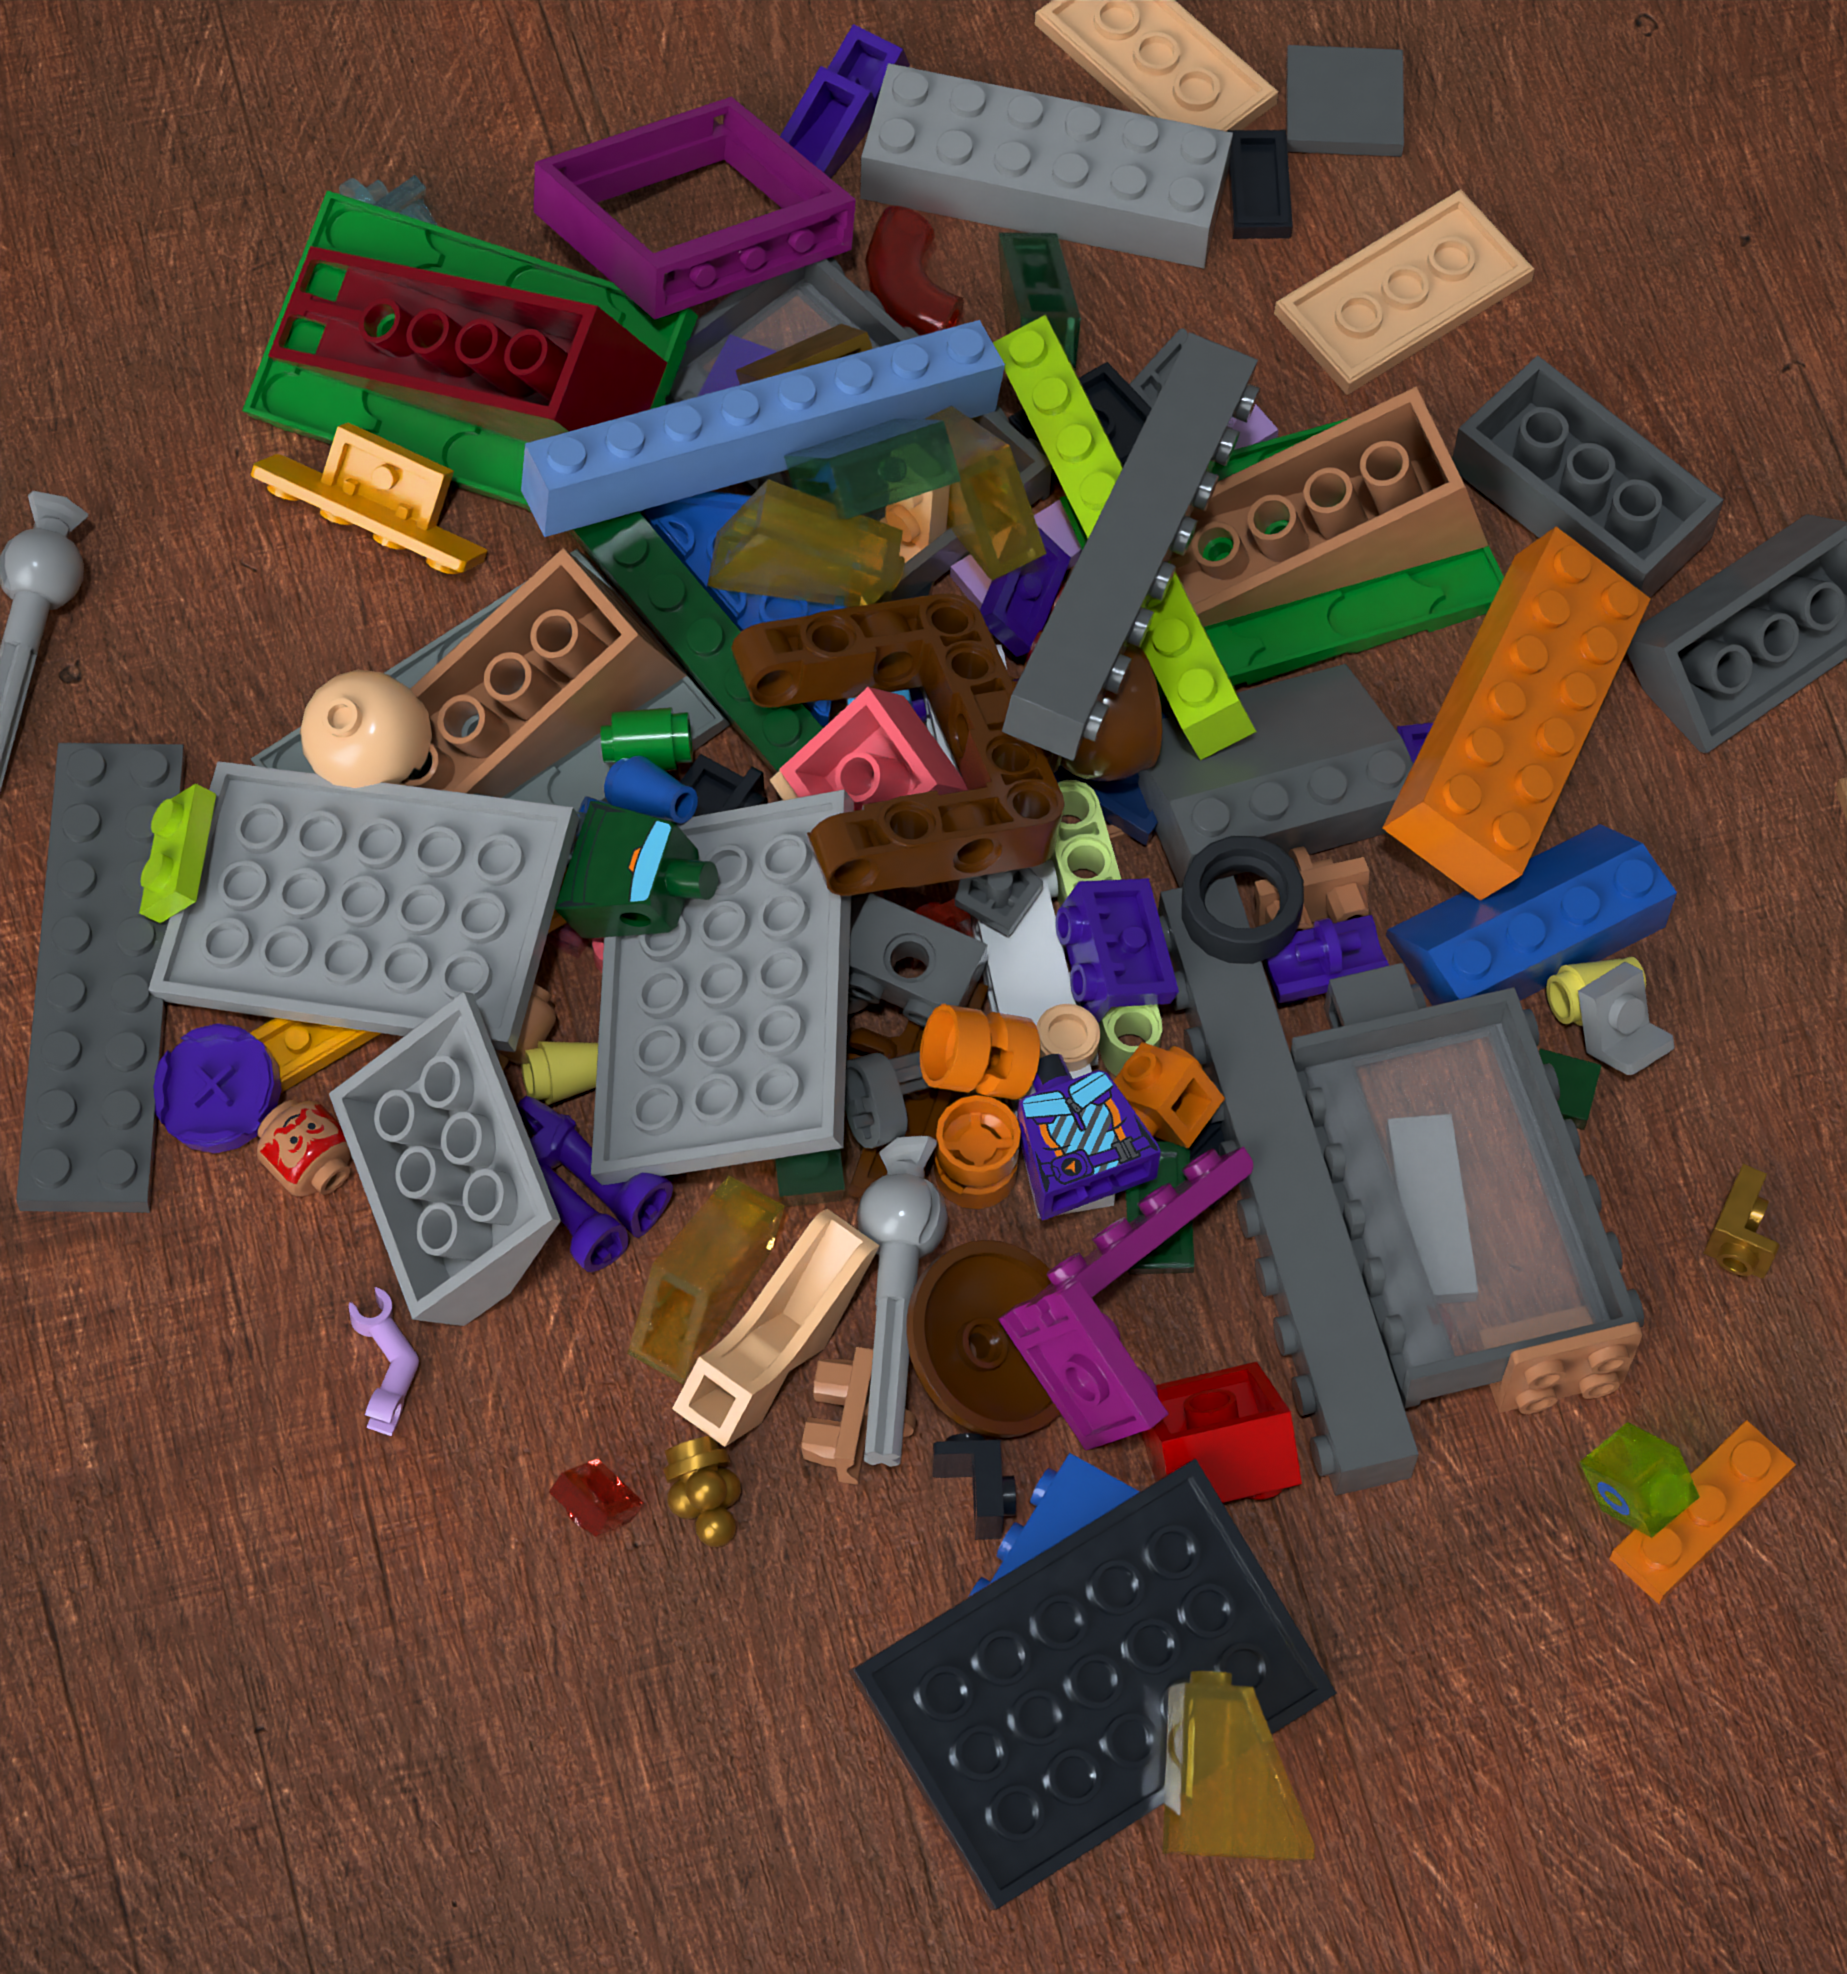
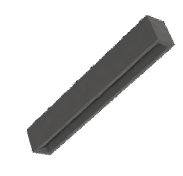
[1002,332,1261,761]

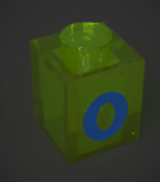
[1580,1422,1700,1538]

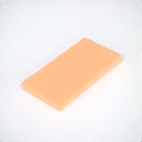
[1035,0,1278,132]
[1274,189,1535,395]

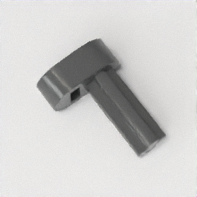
[845,1051,932,1149]

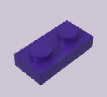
[980,520,1071,657]

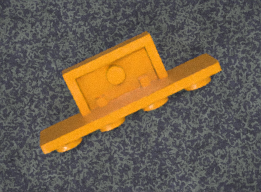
[250,422,488,574]

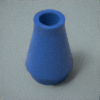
[604,756,698,824]

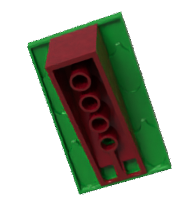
[242,190,698,512]

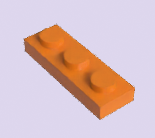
[1609,1420,1796,1604]

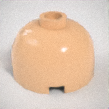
[300,669,432,788]

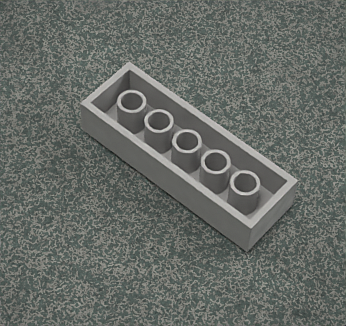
[860,63,1233,269]

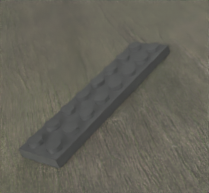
[16,743,186,1213]

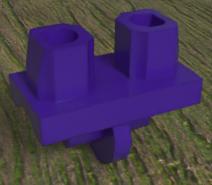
[1265,915,1389,1004]

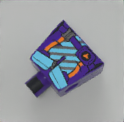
[1017,1054,1161,1221]

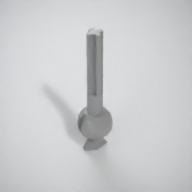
[0,491,89,791]
[857,1136,948,1467]

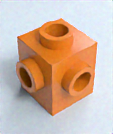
[1113,1042,1225,1149]

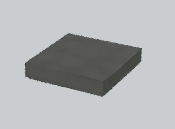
[1286,45,1404,157]

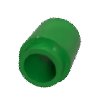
[600,707,693,771]

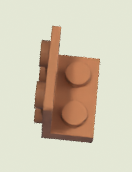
[1475,1306,1643,1414]

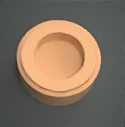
[1036,1004,1100,1072]

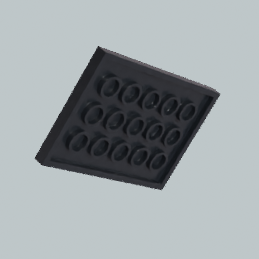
[849,1458,1337,1910]

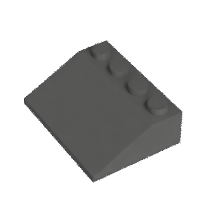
[1138,664,1413,888]

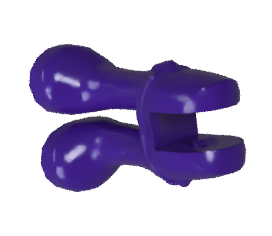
[516,1095,673,1272]

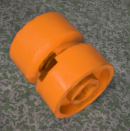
[920,1004,1040,1100]
[934,1095,1021,1210]

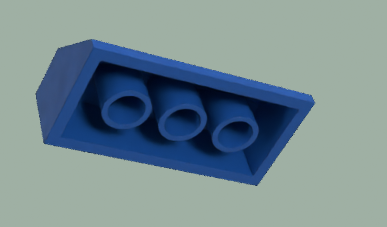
[1386,824,1677,1006]

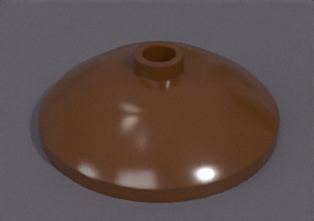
[906,1240,1060,1438]

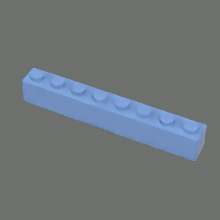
[521,320,1005,537]

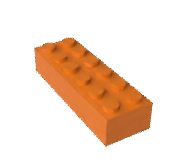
[1382,526,1651,901]

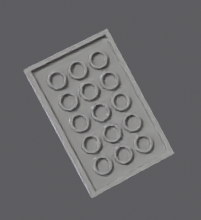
[148,761,579,1052]
[591,790,854,1185]

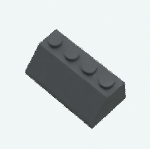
[1627,514,1847,753]

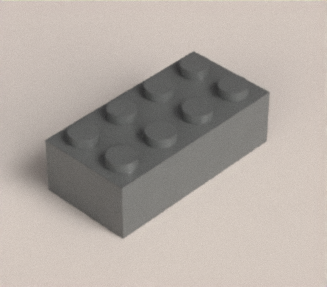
[1452,355,1724,598]

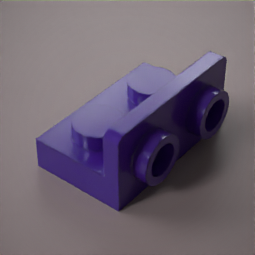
[1055,878,1179,1023]

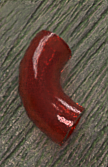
[865,205,964,336]

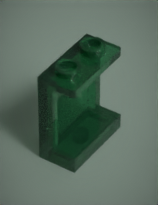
[784,418,961,519]

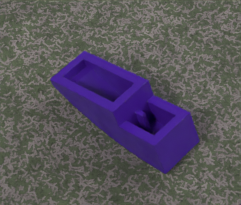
[780,24,910,178]

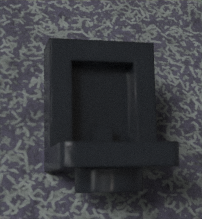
[680,754,768,817]
[932,1433,1016,1540]

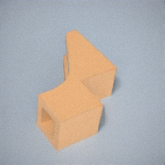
[672,1209,880,1447]

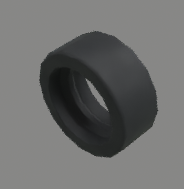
[1182,836,1304,964]

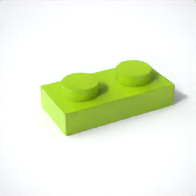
[139,783,216,923]

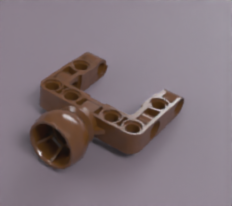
[731,594,1163,896]

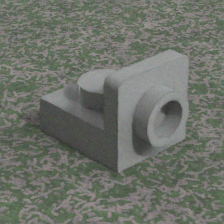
[1578,962,1675,1075]

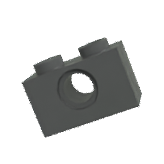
[848,893,988,1027]

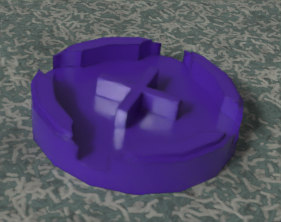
[153,1023,281,1153]

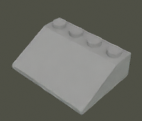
[329,991,561,1326]

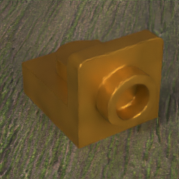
[1703,1163,1780,1278]

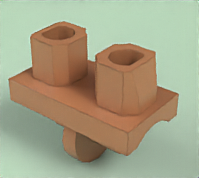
[1253,846,1370,932]
[801,1347,916,1485]

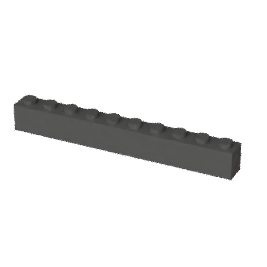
[1158,876,1419,1496]

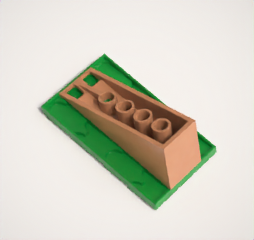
[1059,386,1504,705]

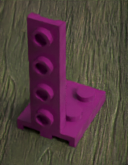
[998,1146,1253,1450]

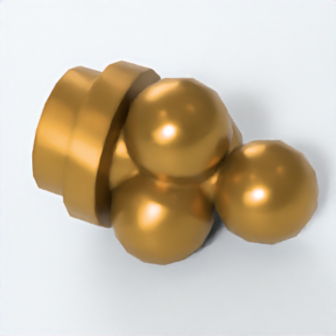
[663,1436,741,1547]

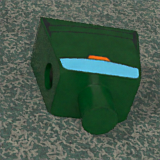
[555,801,718,938]

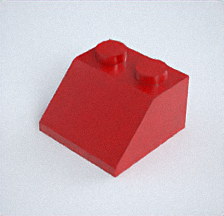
[1141,1361,1302,1503]

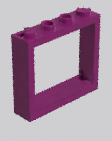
[533,96,856,320]

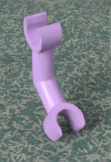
[349,1287,419,1436]

